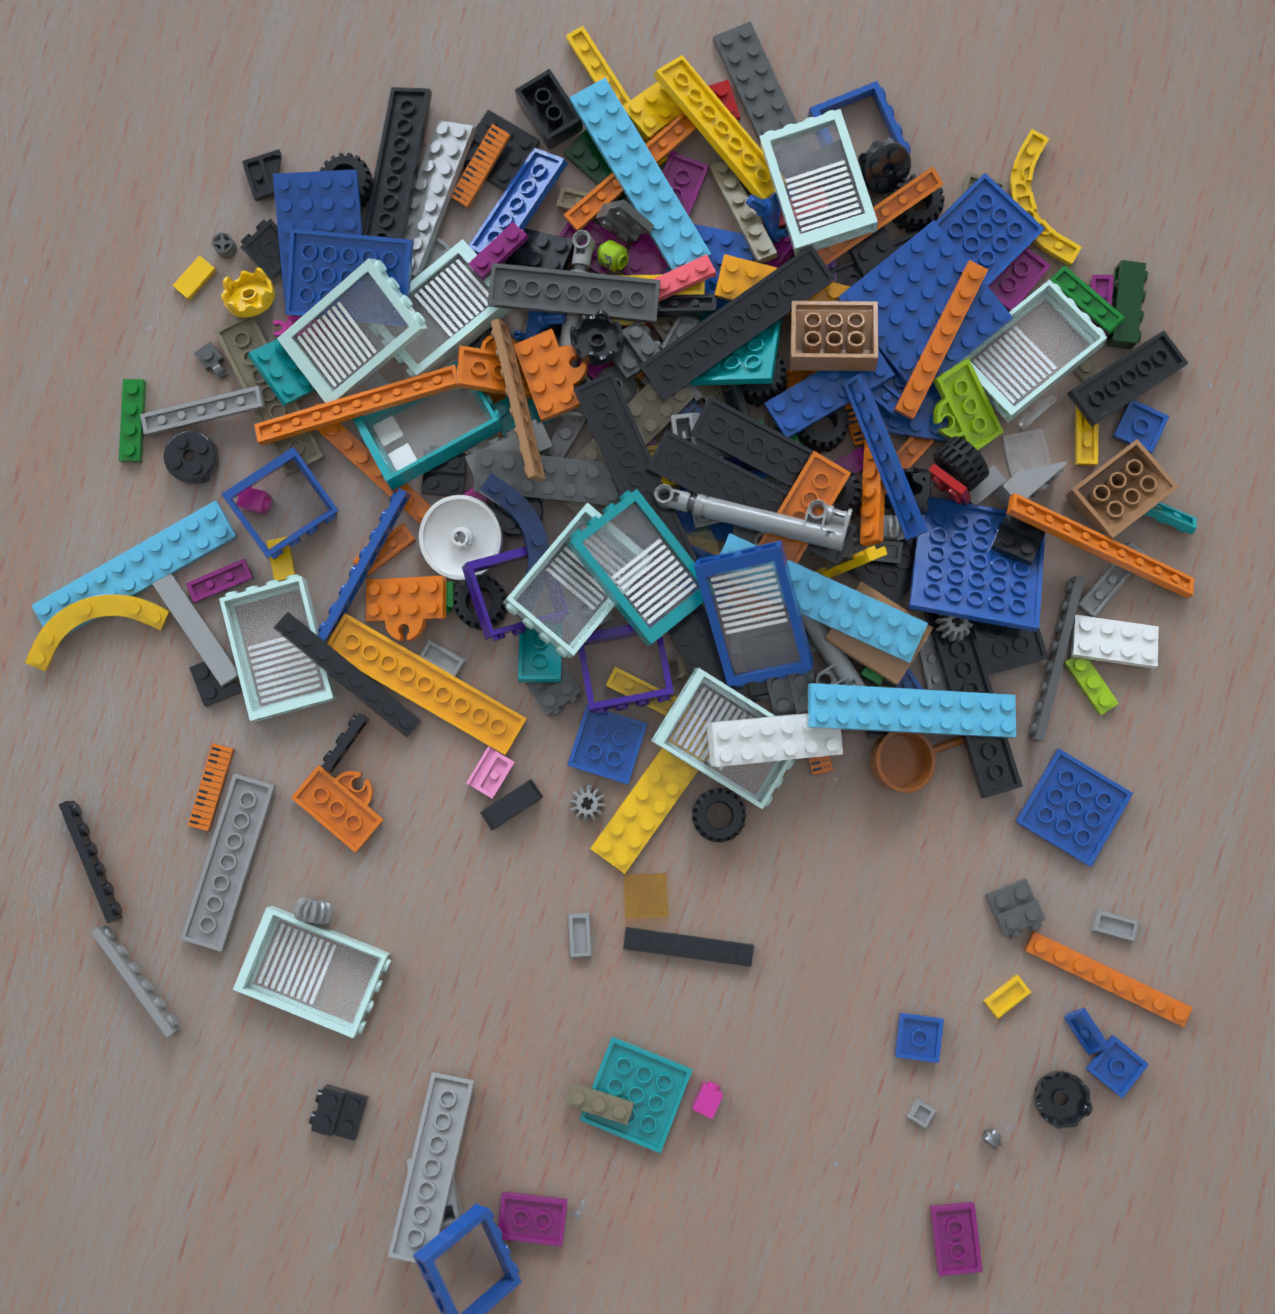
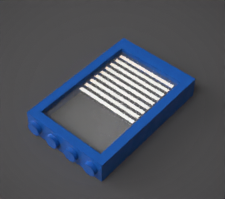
[694,540,814,687]

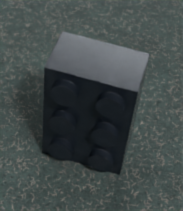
[515,69,583,150]

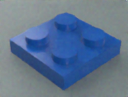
[1112,400,1169,454]
[894,1012,944,1063]
[1085,1035,1149,1099]

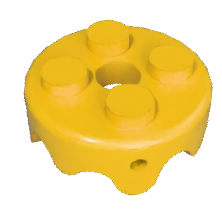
[221,267,275,317]

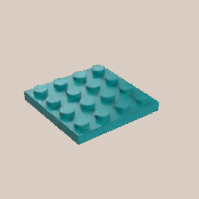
[689,316,783,386]
[579,1036,693,1153]

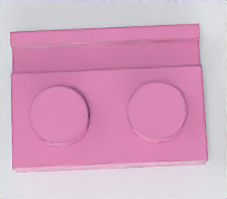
[466,746,515,799]

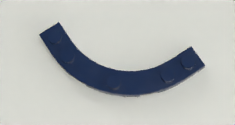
[479,473,550,620]

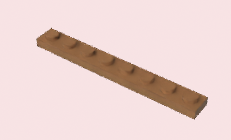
[491,318,546,483]

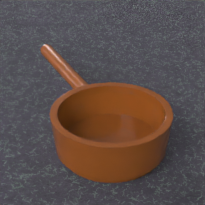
[870,732,964,793]

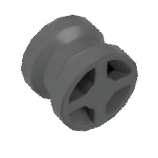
[212,233,237,258]

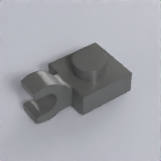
[194,341,228,379]

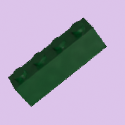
[1106,260,1148,350]

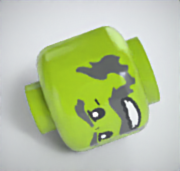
[597,240,629,272]

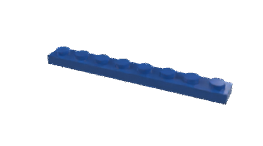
[843,373,928,540]
[318,488,411,642]

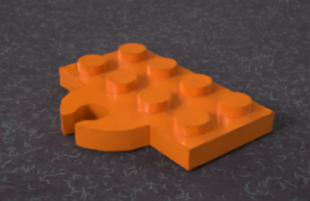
[514,329,588,422]
[456,335,533,399]
[366,576,447,641]
[291,765,385,853]

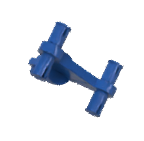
[746,188,795,242]
[513,311,566,342]

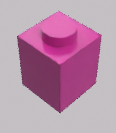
[236,488,272,516]
[692,1081,723,1119]

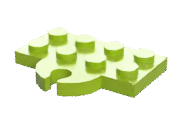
[933,358,1004,450]

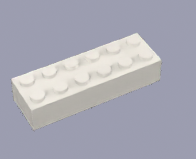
[707,713,843,767]

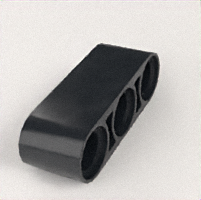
[480,779,543,831]

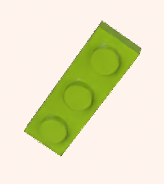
[1063,657,1119,715]

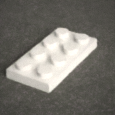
[1071,615,1159,669]

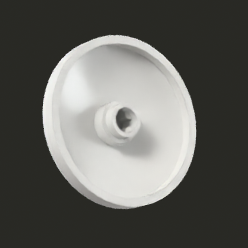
[419,495,503,580]

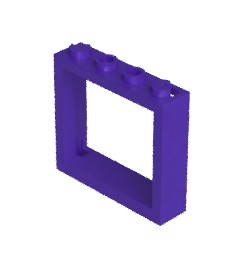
[461,546,569,641]
[575,619,674,715]

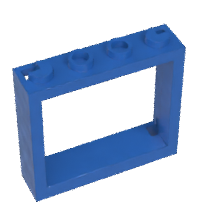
[808,81,911,171]
[221,447,338,560]
[413,1203,522,1314]

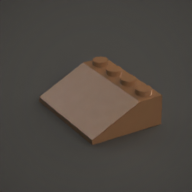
[790,301,878,371]
[1066,439,1179,539]
[824,581,933,686]

